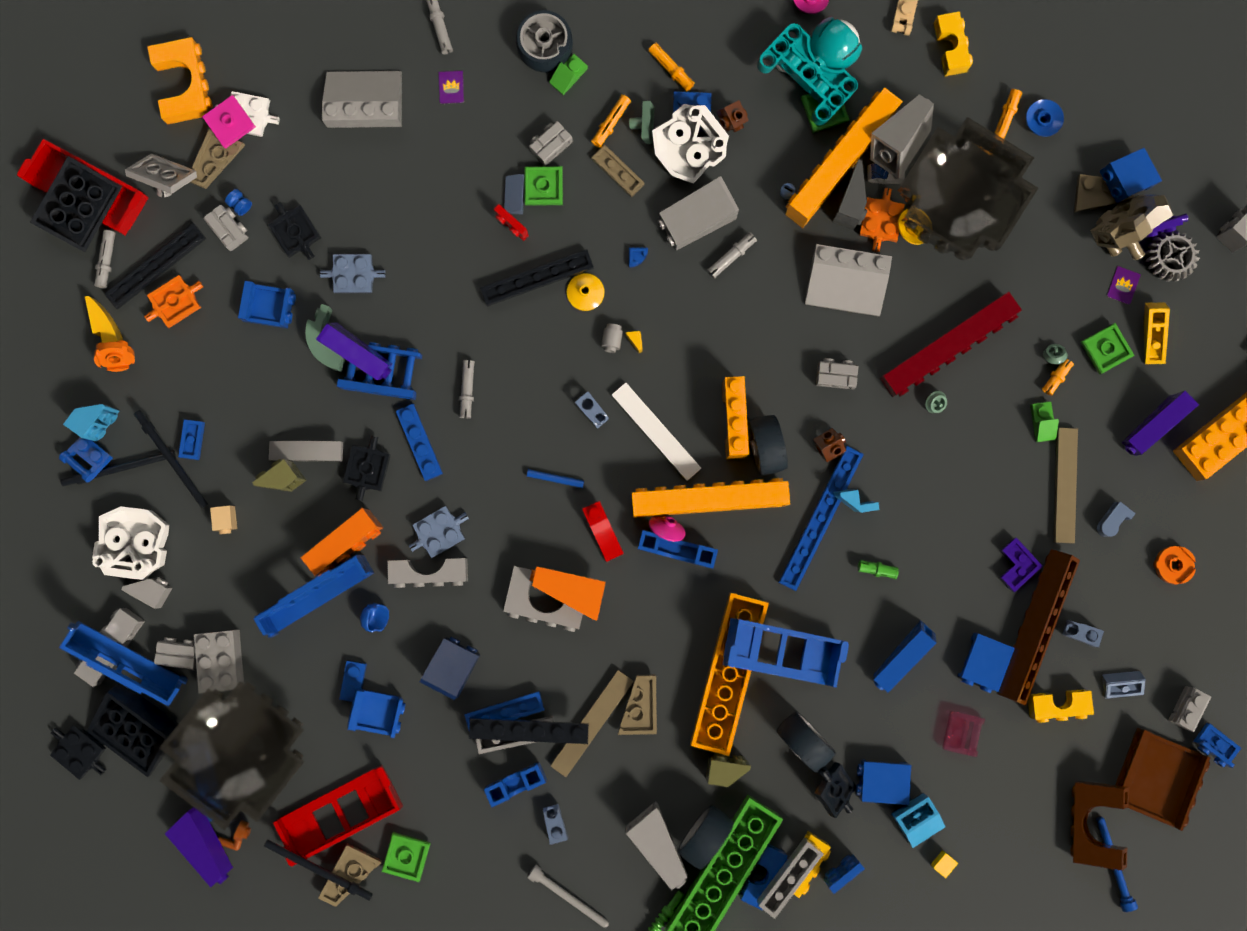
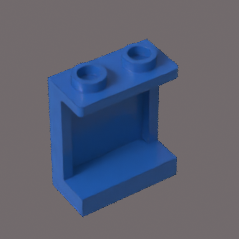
[1100,148,1162,203]
[238,281,296,329]
[958,633,1015,693]
[347,688,406,738]
[856,759,911,805]

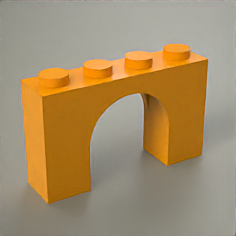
[147,37,213,124]
[722,376,749,459]

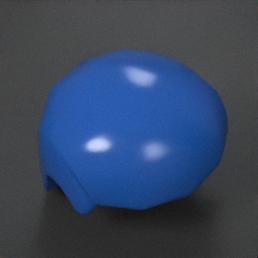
[360,603,389,633]

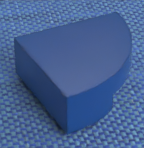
[629,248,648,268]

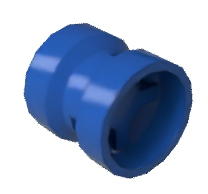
[225,189,252,216]

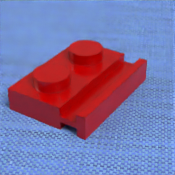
[494,204,529,241]

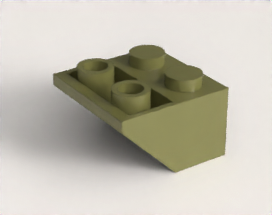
[252,459,306,492]
[706,752,751,787]

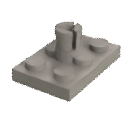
[125,154,197,197]

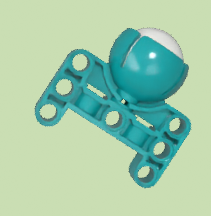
[757,17,862,126]

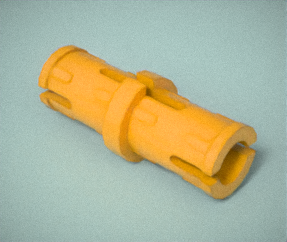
[1042,359,1074,396]

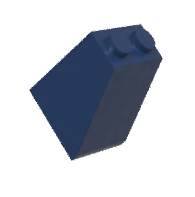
[419,636,480,700]

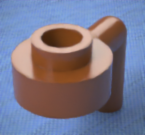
[218,820,251,851]

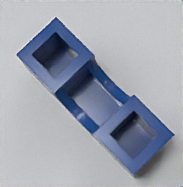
[484,762,547,808]
[739,844,787,911]

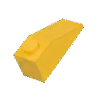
[1144,302,1170,364]

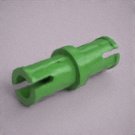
[858,559,899,579]

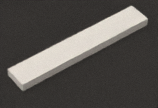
[612,383,701,481]

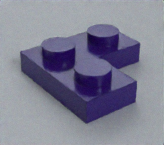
[999,537,1043,592]

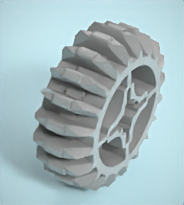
[1145,230,1200,282]

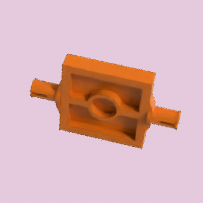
[859,188,905,252]
[144,275,204,328]

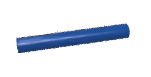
[527,469,584,488]

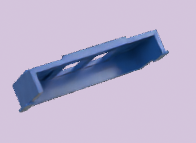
[253,555,374,638]
[723,618,849,688]
[59,621,188,706]

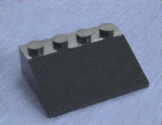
[30,156,122,252]
[86,683,183,777]

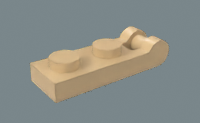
[891,0,918,36]

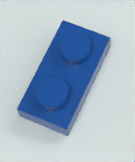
[178,420,205,460]
[339,660,367,702]

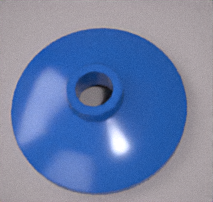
[1026,99,1064,137]

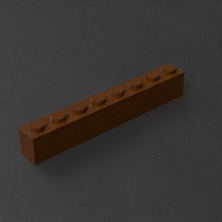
[997,549,1080,706]

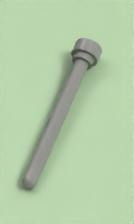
[527,864,609,928]

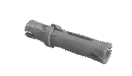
[426,0,453,54]
[94,230,116,288]
[707,232,757,279]
[459,360,475,419]

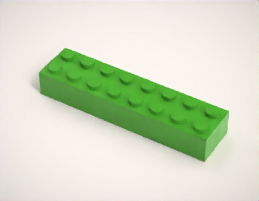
[664,794,783,931]

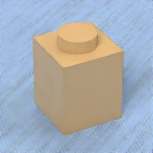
[210,505,237,534]

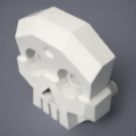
[652,104,729,184]
[92,507,170,580]

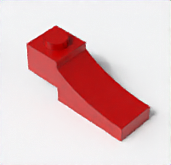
[582,501,624,562]

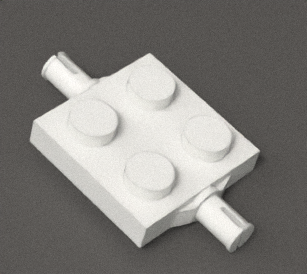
[215,91,280,137]

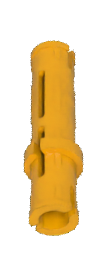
[648,43,695,92]
[991,89,1023,146]
[591,94,631,148]

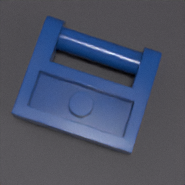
[59,437,113,483]

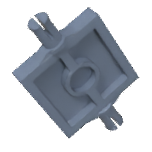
[320,254,386,293]
[409,506,469,558]

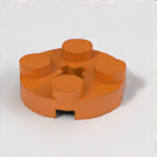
[94,340,135,372]
[1153,546,1196,584]

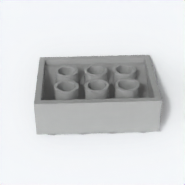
[322,71,402,128]
[805,244,892,317]

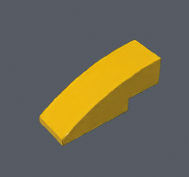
[85,296,123,343]

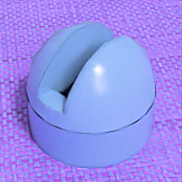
[780,183,796,199]

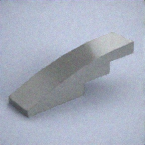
[269,441,343,462]

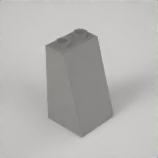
[870,94,934,179]
[657,176,739,250]
[626,801,687,890]

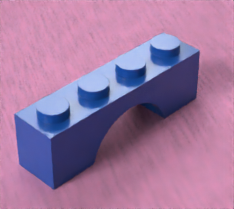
[638,530,718,569]

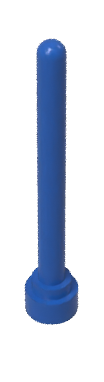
[1097,816,1138,912]

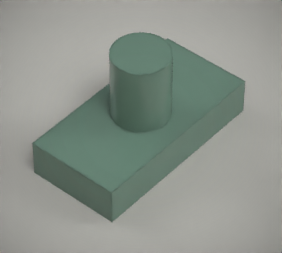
[629,101,655,144]

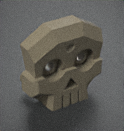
[1090,194,1173,260]

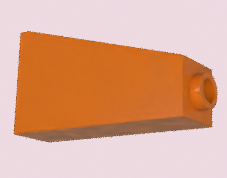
[530,566,606,620]

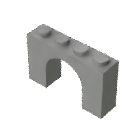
[503,566,583,632]

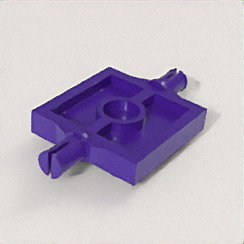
[1146,214,1188,238]

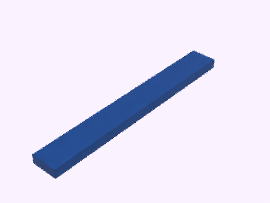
[778,446,864,591]

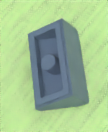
[504,174,525,214]
[1102,671,1146,699]

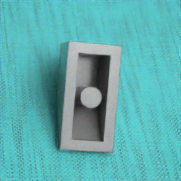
[121,577,172,609]

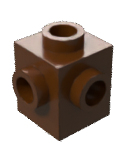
[716,100,749,133]
[813,428,846,462]

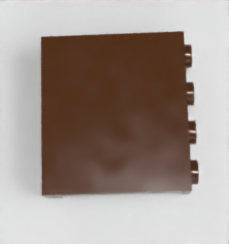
[1115,728,1211,831]

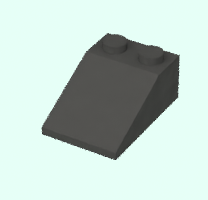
[833,159,867,230]

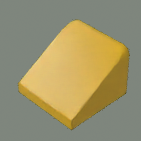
[626,331,642,353]
[930,850,958,878]

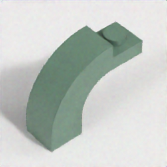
[305,304,346,373]

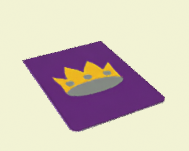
[439,71,464,104]
[1107,266,1141,304]

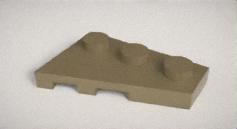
[189,129,245,189]
[1074,174,1135,213]
[618,674,657,735]
[318,843,382,907]

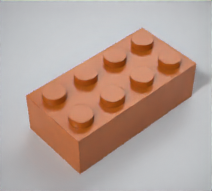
[301,508,384,576]

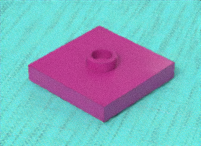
[202,95,256,149]

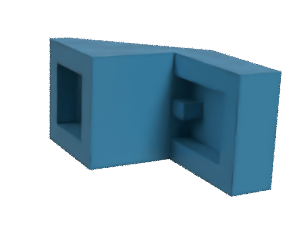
[833,489,879,513]

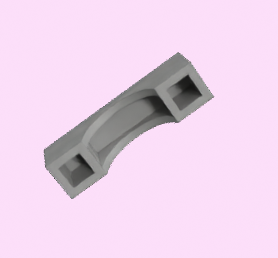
[388,558,468,588]

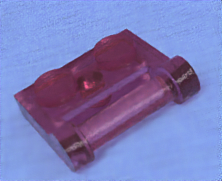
[942,710,985,757]

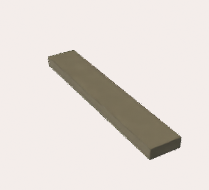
[1054,428,1078,543]
[551,670,634,777]

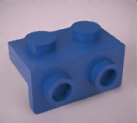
[1193,723,1241,768]

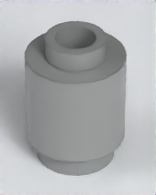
[601,324,623,353]

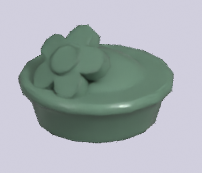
[1043,344,1068,364]
[925,391,947,413]

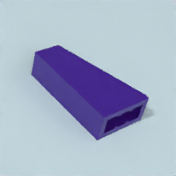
[316,323,392,381]
[1121,391,1199,456]
[165,804,233,888]

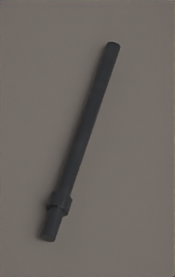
[134,410,208,508]
[60,450,176,487]
[264,839,373,901]

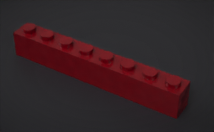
[880,292,1022,397]

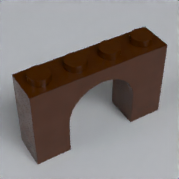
[1070,781,1129,871]

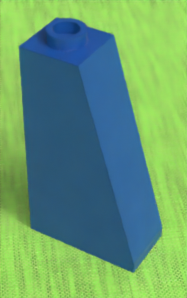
[873,620,937,693]

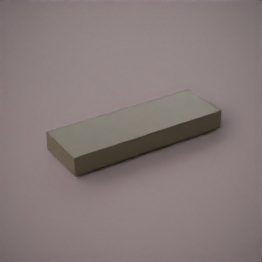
[591,144,645,198]

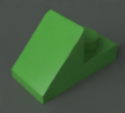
[549,54,588,95]
[1030,402,1059,442]

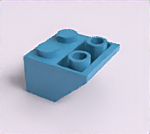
[63,404,119,442]
[891,793,945,848]

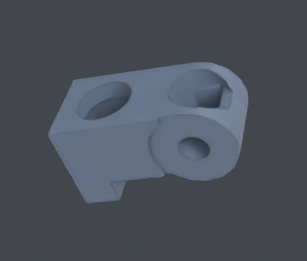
[574,391,609,429]
[1097,502,1136,537]
[1062,620,1104,648]
[543,804,569,845]

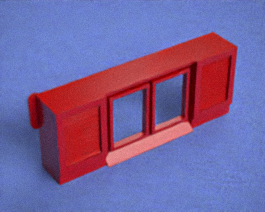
[17,139,149,236]
[273,765,403,866]

